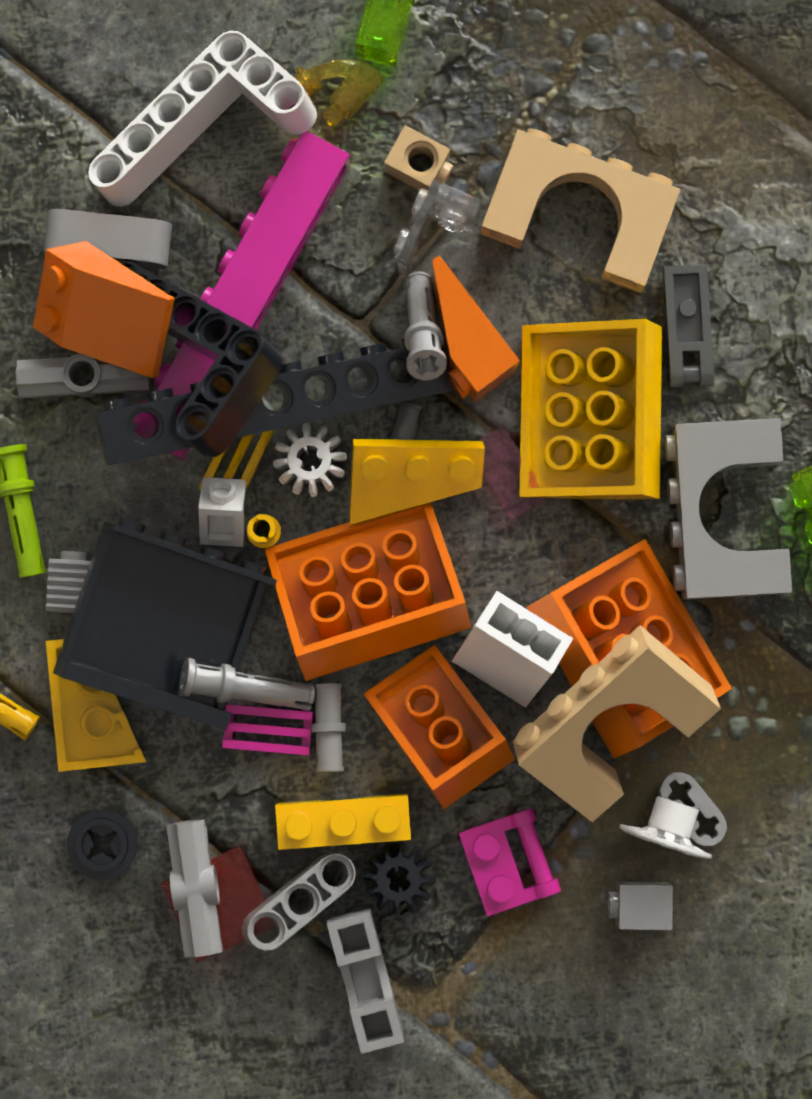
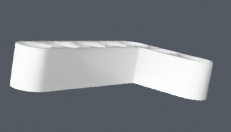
[88,31,317,207]

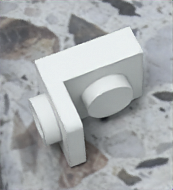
[198,478,246,547]

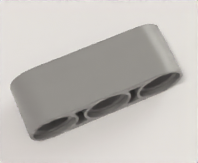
[43,209,172,269]
[242,854,356,951]

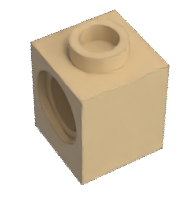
[384,125,454,196]

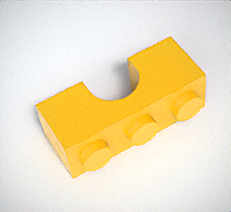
[275,793,411,850]

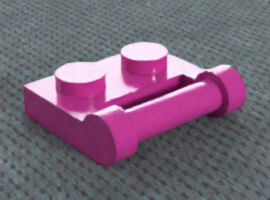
[458,807,561,917]

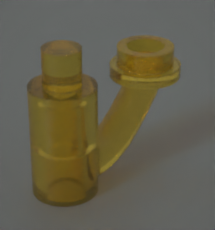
[293,59,384,127]

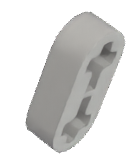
[658,772,727,846]

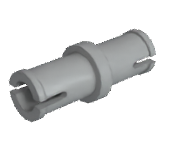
[311,683,346,772]

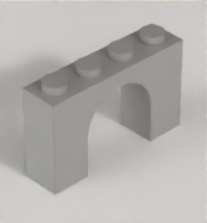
[664,418,792,600]

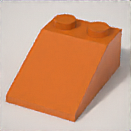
[33,241,175,378]
[431,255,520,404]
[364,645,515,809]

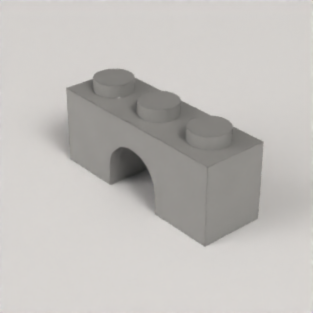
[327,907,404,1054]

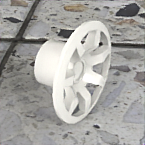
[619,796,712,859]

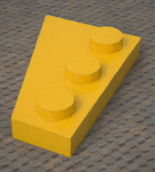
[349,439,485,525]

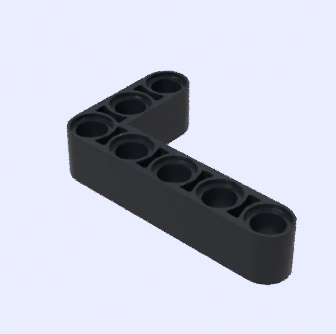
[120,261,282,458]

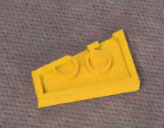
[45,639,146,772]

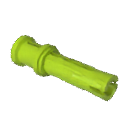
[0,444,47,578]

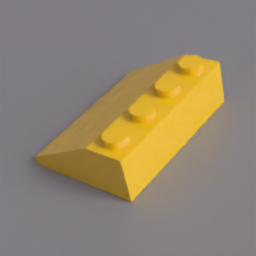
[519,319,662,500]

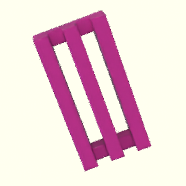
[222,704,313,755]

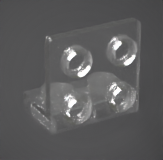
[393,179,482,277]

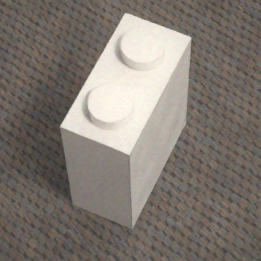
[452,591,573,708]

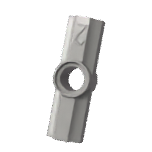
[16,353,151,399]
[166,819,223,958]

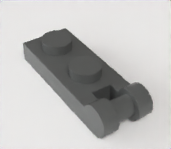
[662,264,714,388]

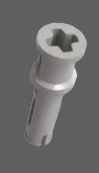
[404,271,446,380]
[179,658,315,711]

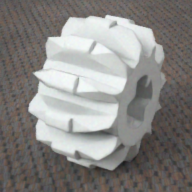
[273,423,347,498]

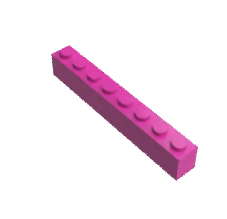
[133,131,350,461]

